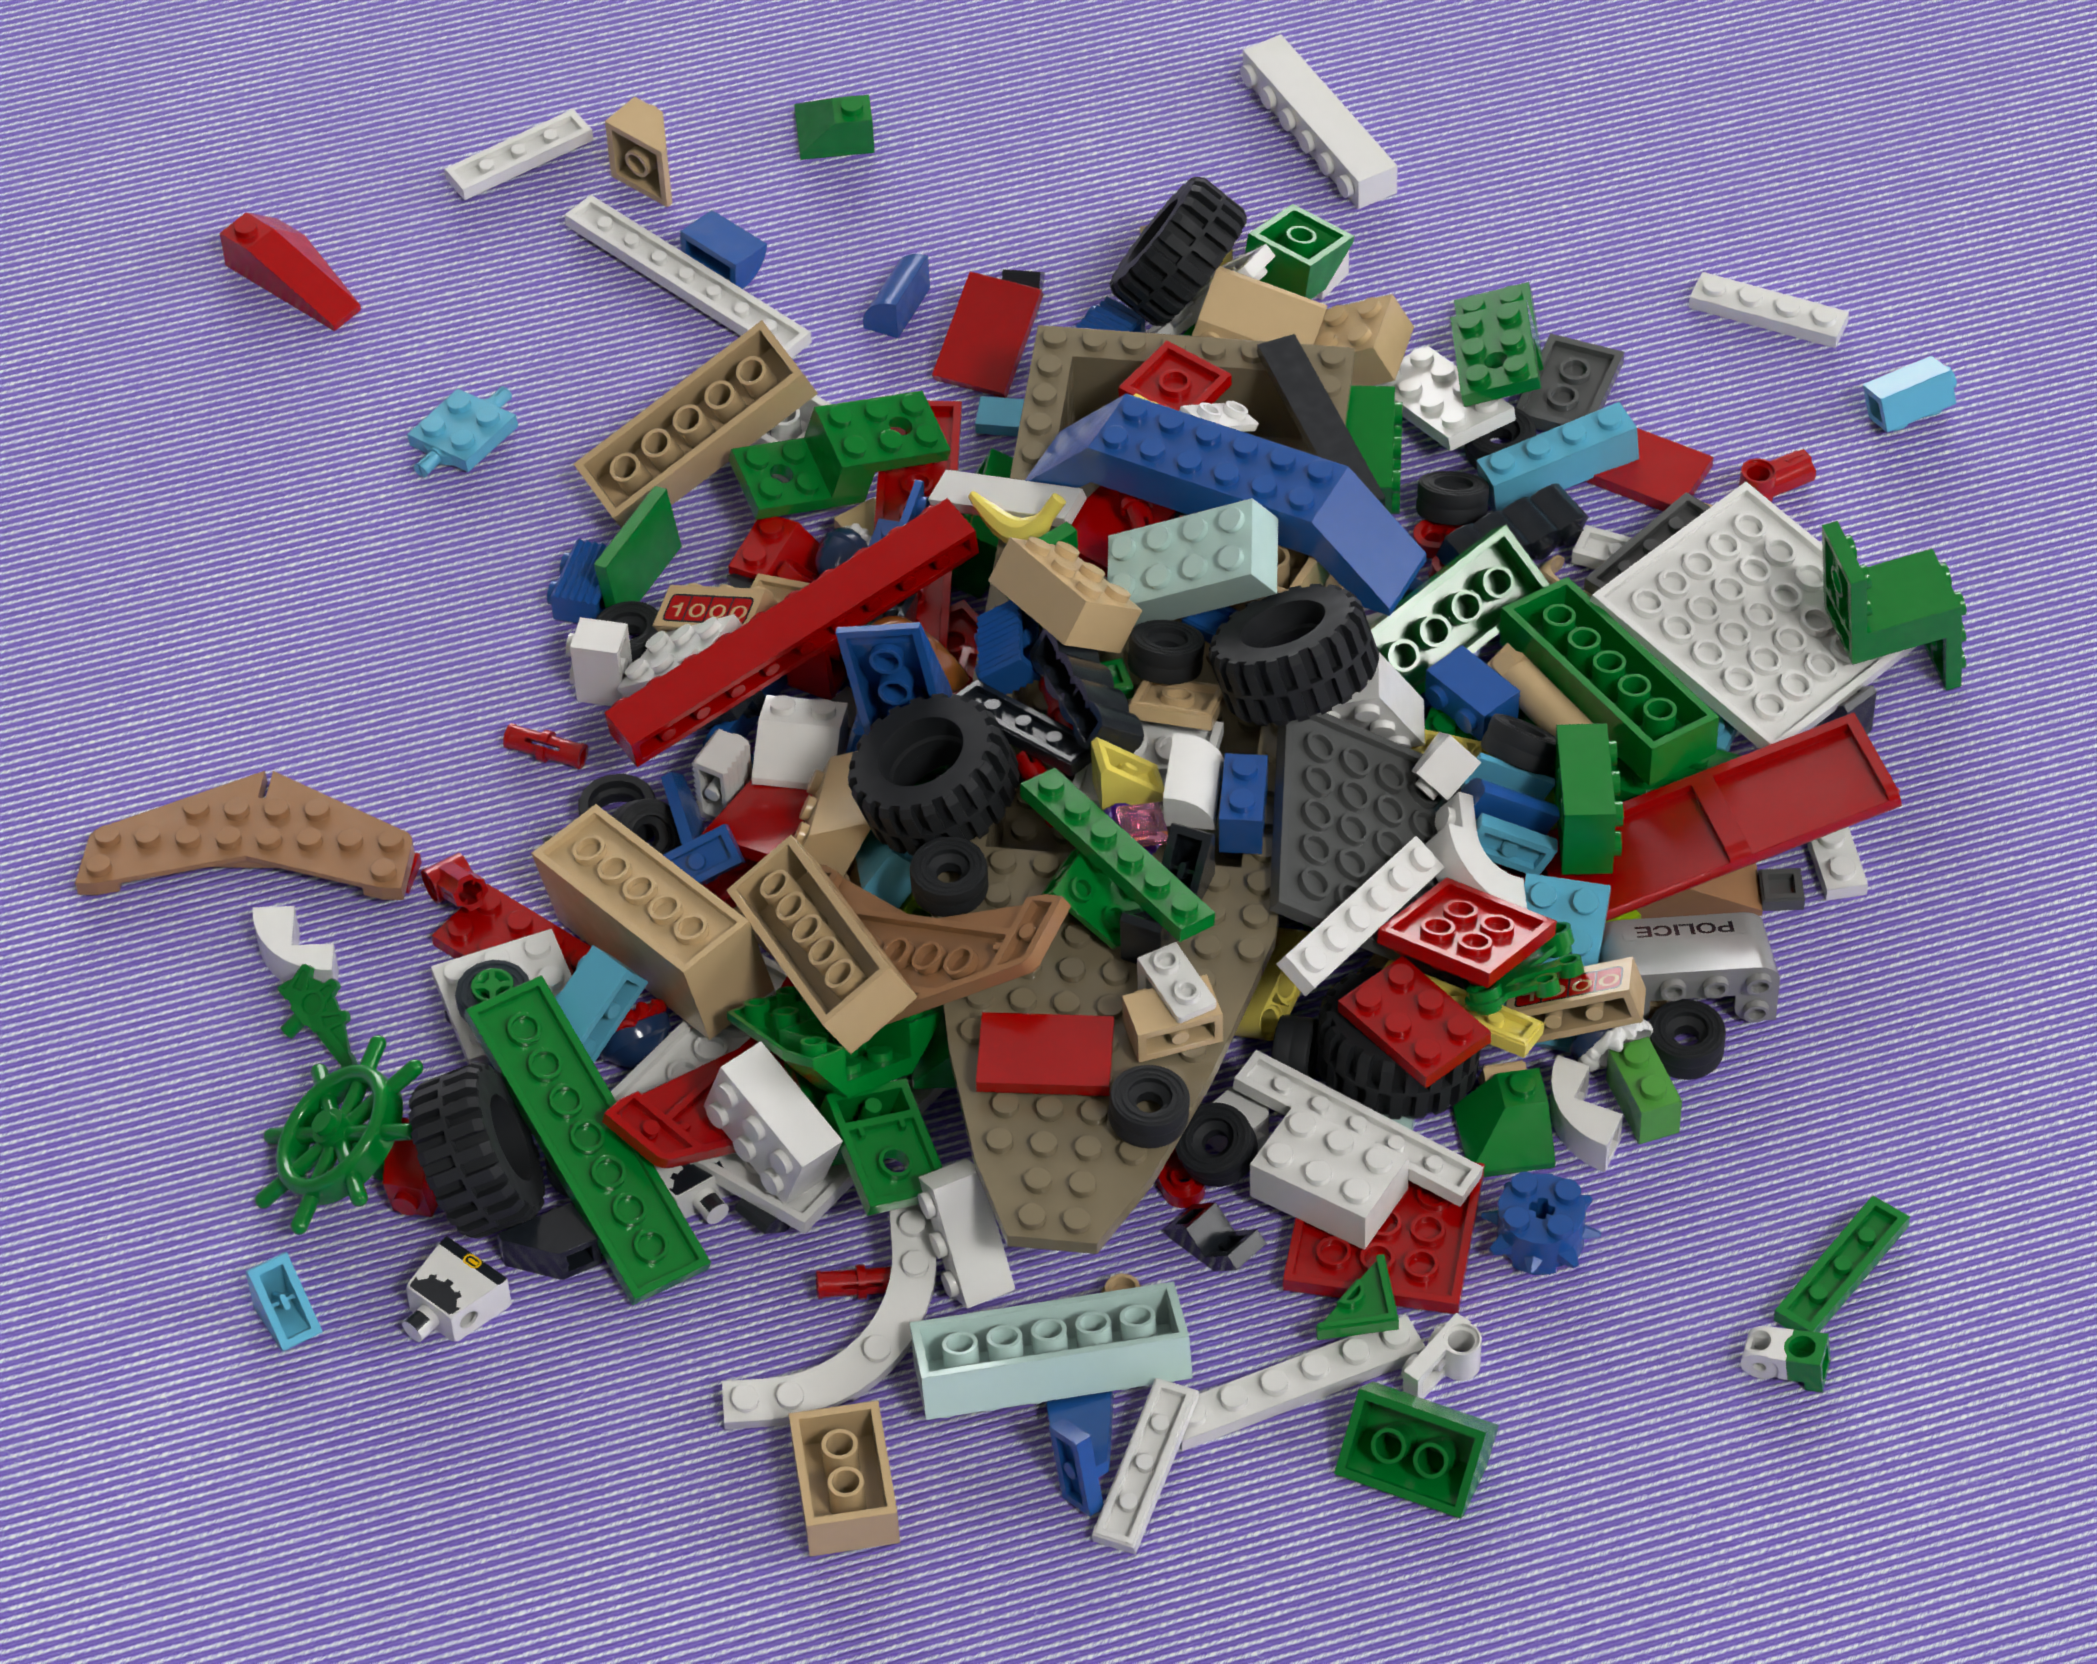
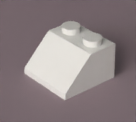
[752,695,849,790]

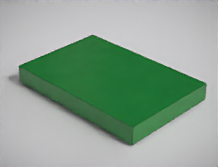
[594,486,682,608]

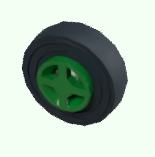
[455,960,529,1022]

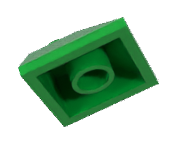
[794,95,875,160]
[1453,1068,1556,1177]

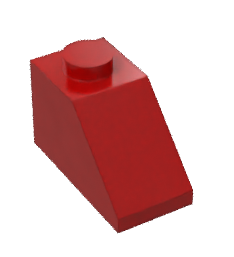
[383,1117,438,1217]

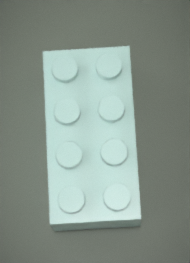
[1107,498,1278,627]

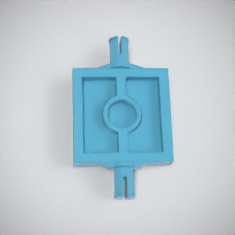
[407,386,518,478]

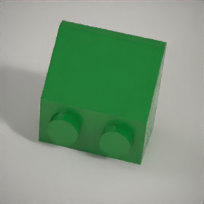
[1245,204,1355,299]

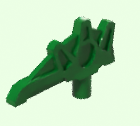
[277,964,358,1068]

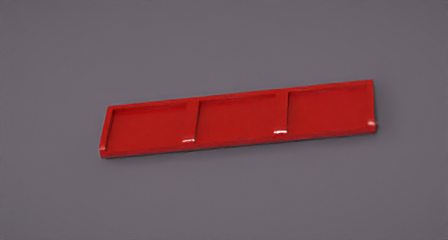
[1498,712,1902,921]

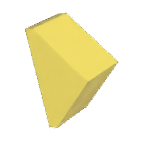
[1091,737,1165,810]

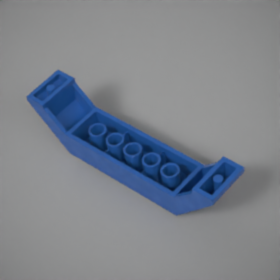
[1025,394,1426,616]

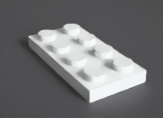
[1373,346,1516,451]

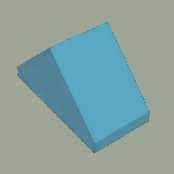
[245,1252,323,1351]

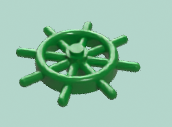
[255,1035,423,1235]

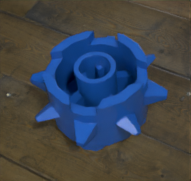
[1481,1172,1602,1275]

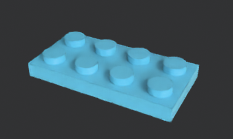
[1504,873,1611,1052]

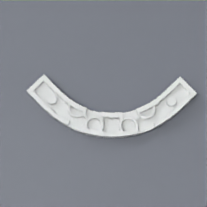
[722,1205,936,1430]

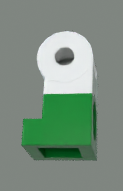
[1740,1326,1831,1393]

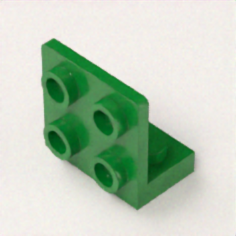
[1041,848,1141,949]

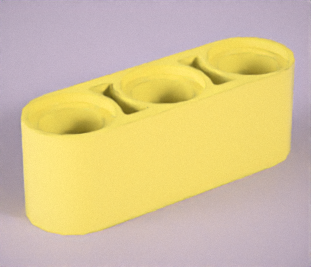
[1235,927,1311,1041]

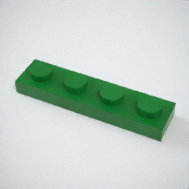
[1774,1195,1910,1332]

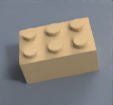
[988,536,1142,653]
[789,1400,900,1557]

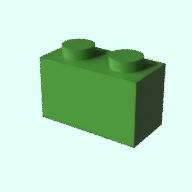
[1606,1037,1682,1145]

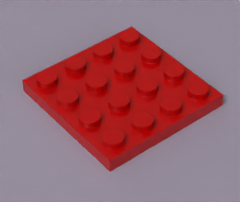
[1283,1162,1485,1314]

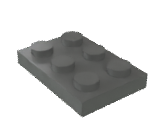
[1516,333,1624,431]

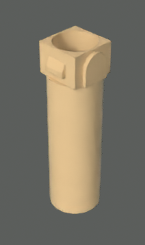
[1487,643,1594,737]

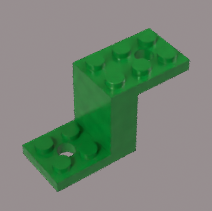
[1822,521,1967,691]

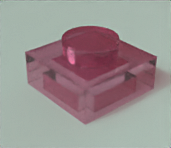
[1116,802,1168,847]

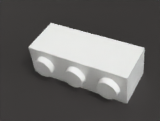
[918,1158,1016,1309]

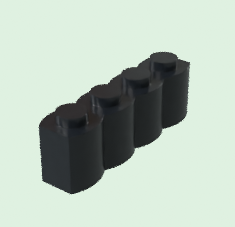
[1436,483,1589,566]
[1030,629,1144,754]

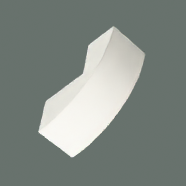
[253,906,339,996]
[1550,1055,1623,1172]

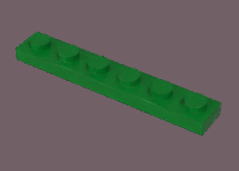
[1020,768,1215,942]

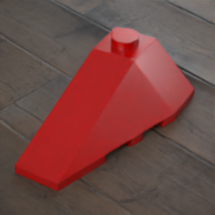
[219,212,361,331]

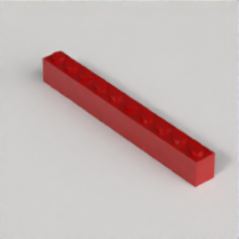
[604,498,979,767]

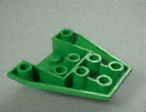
[727,986,941,1098]

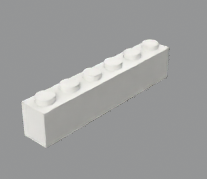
[1240,34,1398,209]

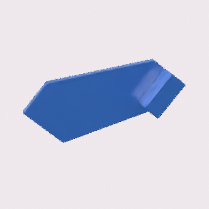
[661,772,746,885]
[1046,1391,1114,1516]

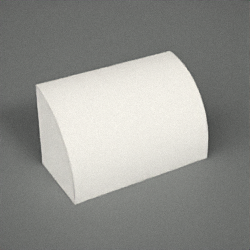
[1163,733,1224,830]

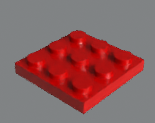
[1377,877,1557,988]

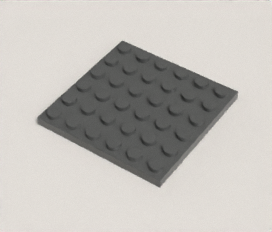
[1269,713,1498,990]

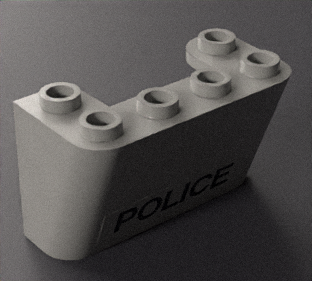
[1599,912,1780,1022]

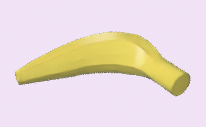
[968,491,1066,544]

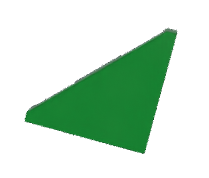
[1316,1254,1399,1340]

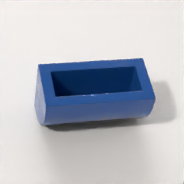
[680,210,767,289]
[863,254,930,338]
[1460,778,1560,835]

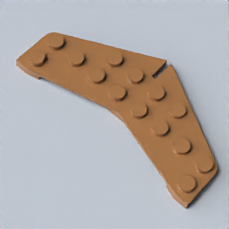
[75,771,415,900]
[819,864,1071,1025]

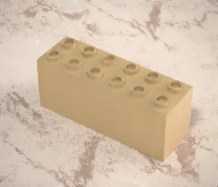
[531,804,775,1040]

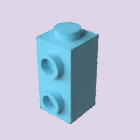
[1863,356,1957,433]

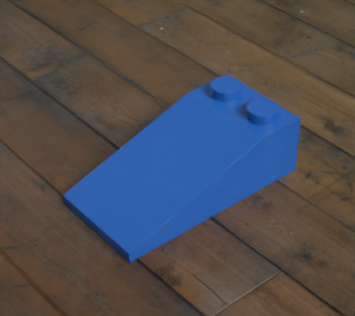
[836,622,953,735]

